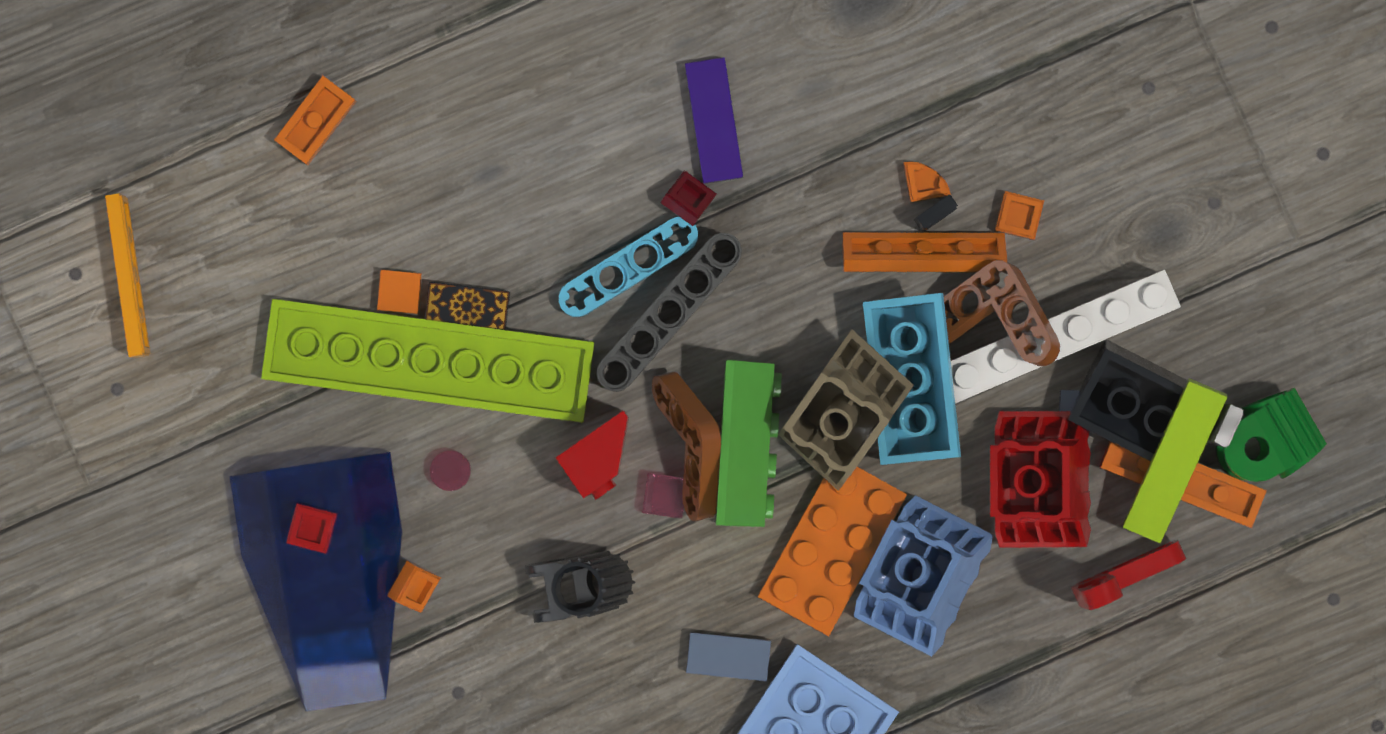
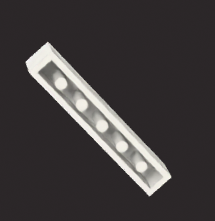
[951,270,1181,404]

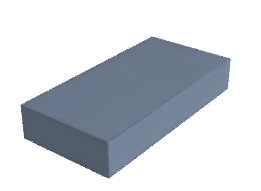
[686,632,771,681]

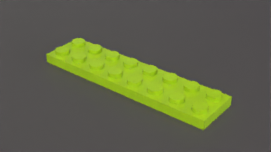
[261,299,595,423]

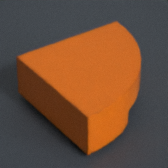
[903,162,951,203]

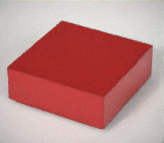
[286,503,338,554]

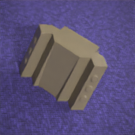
[778,329,914,491]

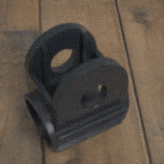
[525,551,635,623]

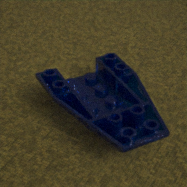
[229,452,403,711]

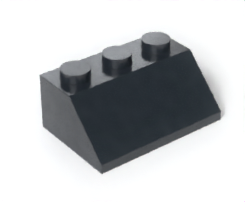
[1068,339,1188,461]

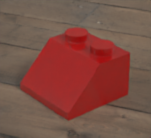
[555,411,629,500]

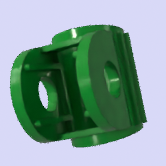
[1216,388,1327,482]

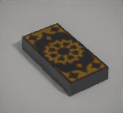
[425,282,511,330]

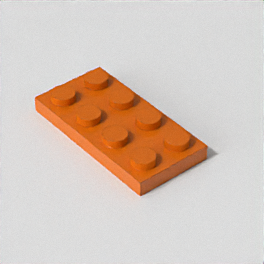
[757,467,907,636]

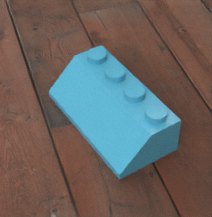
[863,293,961,465]

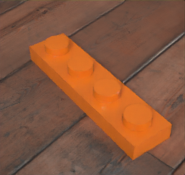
[842,232,1007,272]
[1099,441,1267,528]

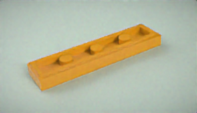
[105,193,151,358]

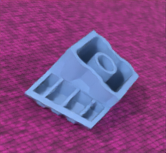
[854,495,993,657]

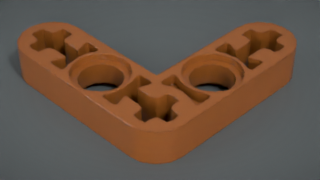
[944,260,1060,366]
[652,372,721,521]

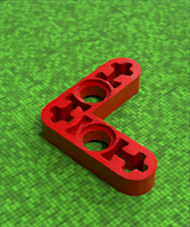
[1071,540,1186,610]

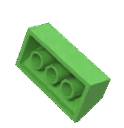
[715,360,782,527]

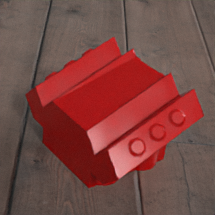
[990,411,1091,548]

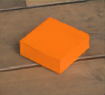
[994,191,1044,240]
[377,270,422,314]
[387,561,441,613]

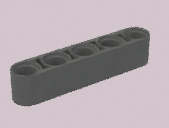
[597,233,742,392]

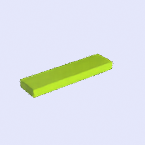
[1123,378,1227,544]

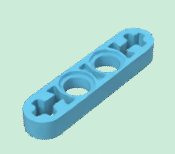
[559,217,698,317]

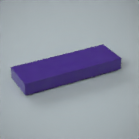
[685,57,743,184]

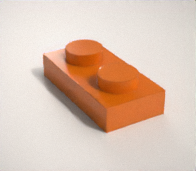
[274,76,357,165]

